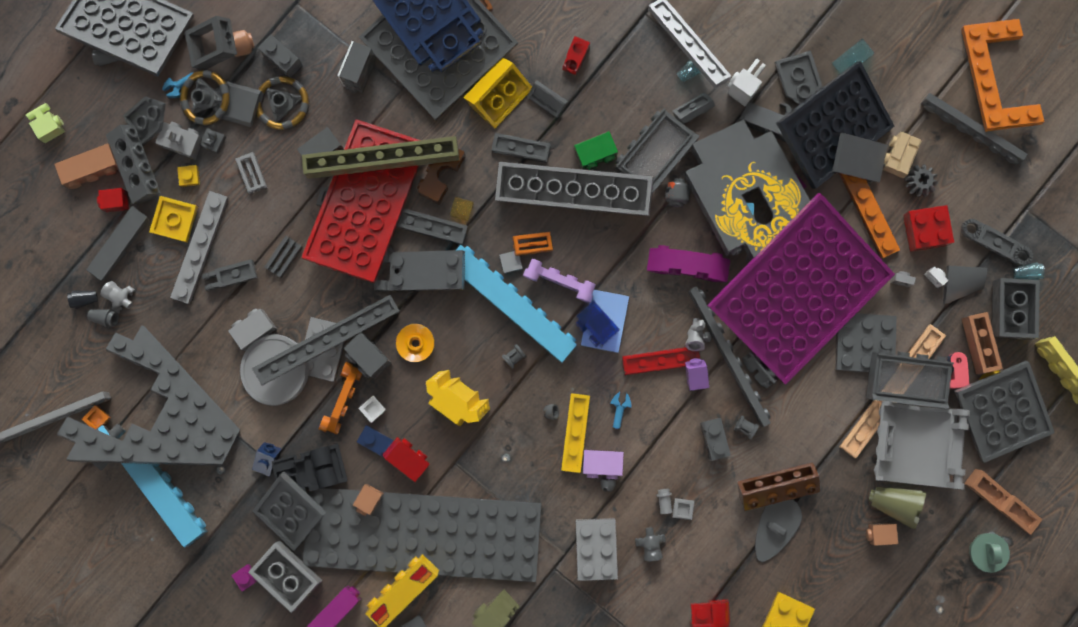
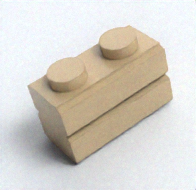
[883,132,922,178]

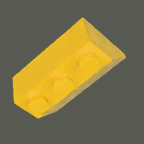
[464,58,532,128]

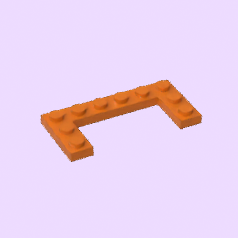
[961,19,1045,132]

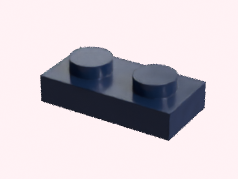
[357,425,394,457]

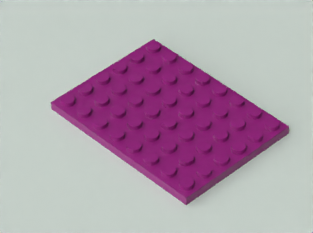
[707,193,895,385]

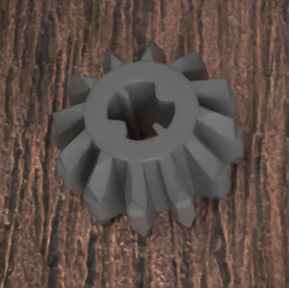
[904,164,938,197]

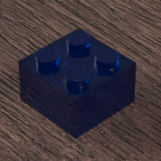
[575,301,620,348]

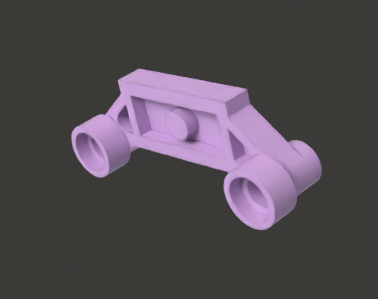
[523,259,596,303]

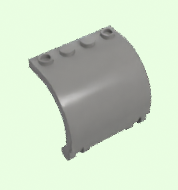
[874,401,970,489]

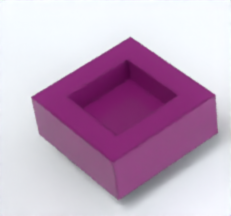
[231,564,257,591]

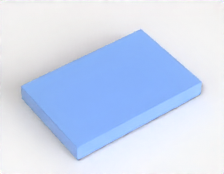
[581,290,629,353]

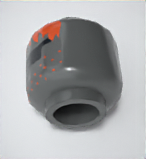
[664,178,691,208]

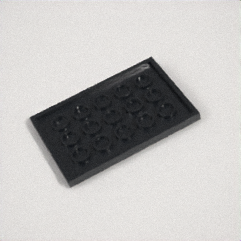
[776,61,895,189]

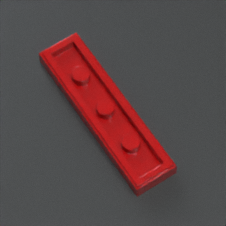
[622,347,700,375]

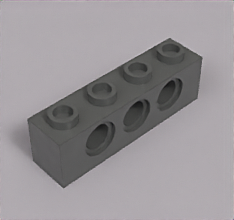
[106,125,161,204]

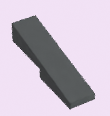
[86,206,150,282]

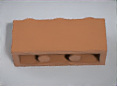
[55,144,119,189]
[962,312,1003,374]

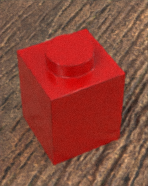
[97,188,129,212]

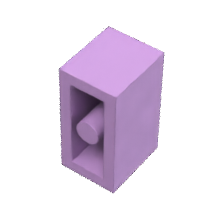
[583,450,623,479]

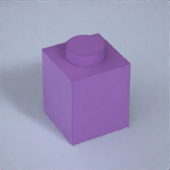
[685,358,709,391]

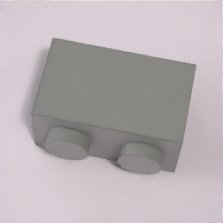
[229,309,277,351]

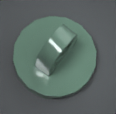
[969,533,1010,573]

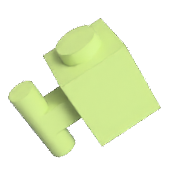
[26,103,65,143]

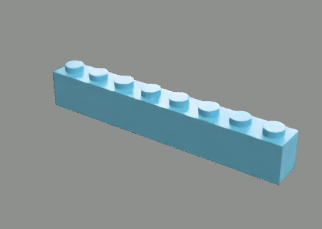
[456,245,577,363]

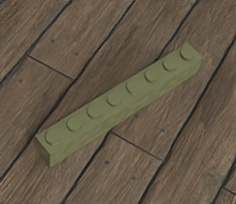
[302,136,460,179]

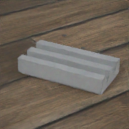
[236,152,267,194]

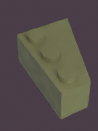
[472,589,520,627]

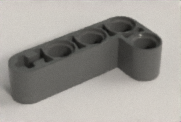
[739,103,786,142]

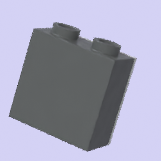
[337,41,376,94]

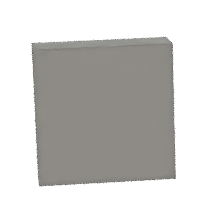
[500,251,522,274]
[672,498,694,520]

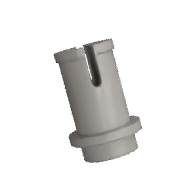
[656,489,672,514]

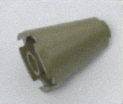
[868,487,926,529]

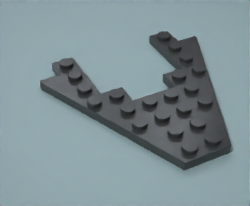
[57,325,240,466]

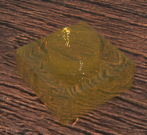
[450,197,474,221]

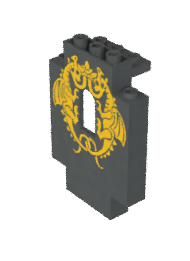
[684,120,810,264]

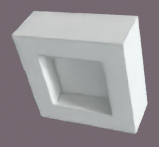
[924,267,948,288]
[358,396,386,423]

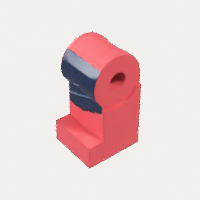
[947,352,969,389]

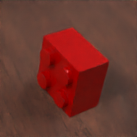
[903,205,955,252]

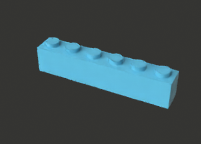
[121,463,208,547]

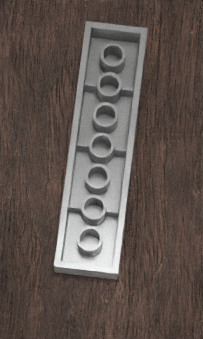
[495,162,654,216]

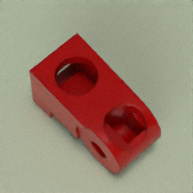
[562,36,590,75]

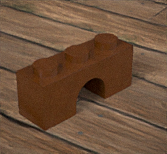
[417,149,466,205]

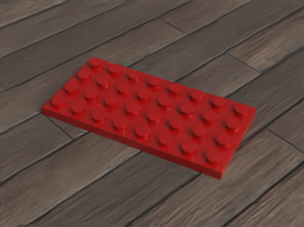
[301,119,420,284]

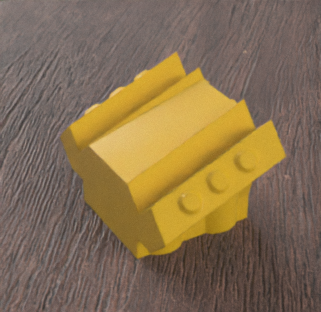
[426,370,490,426]

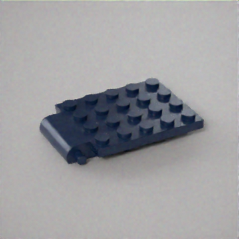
[372,0,484,72]

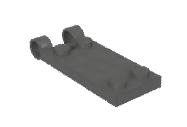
[374,250,465,292]

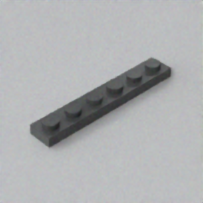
[921,93,1027,164]

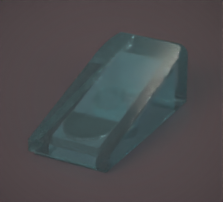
[832,38,874,74]

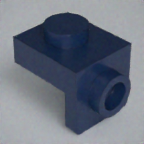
[252,442,281,477]

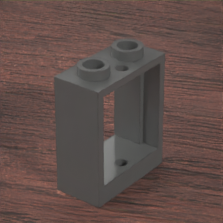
[185,16,237,70]

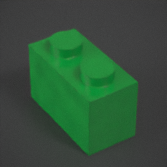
[574,131,618,170]

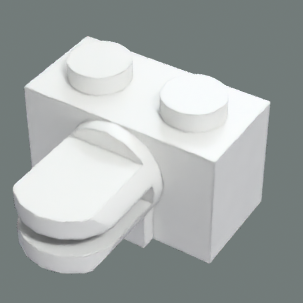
[727,59,766,106]

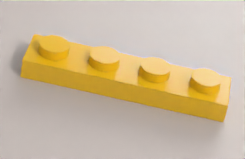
[561,393,590,473]

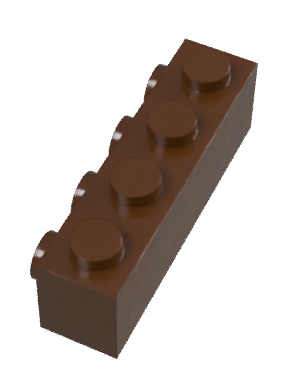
[737,462,820,511]

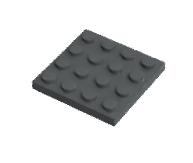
[955,361,1055,463]

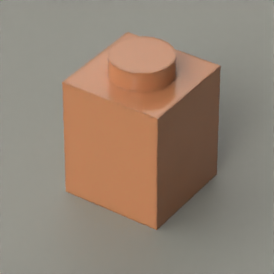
[353,484,384,516]
[866,523,898,546]

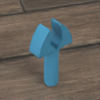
[162,72,194,98]
[610,392,631,429]

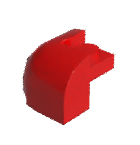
[690,599,730,627]

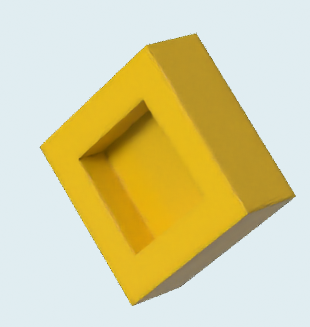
[178,165,200,187]

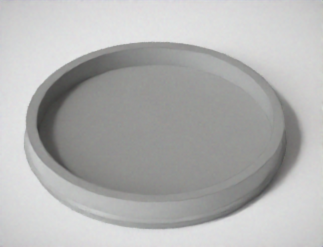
[240,334,309,406]

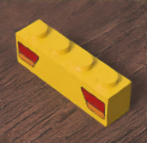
[365,554,439,627]

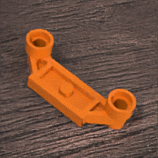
[318,362,362,435]

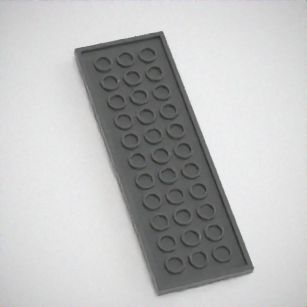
[303,488,541,582]

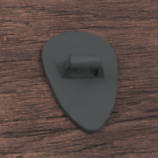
[755,500,802,562]

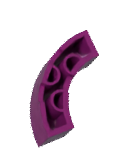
[647,245,730,282]

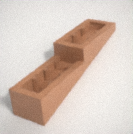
[964,469,1042,535]

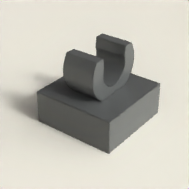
[199,128,226,154]

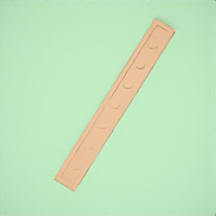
[839,324,946,459]

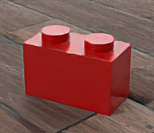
[383,437,430,482]

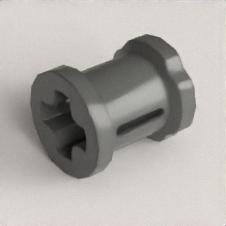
[502,344,527,369]
[733,415,759,440]

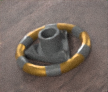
[180,70,230,125]
[256,76,309,130]

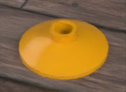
[396,324,434,362]

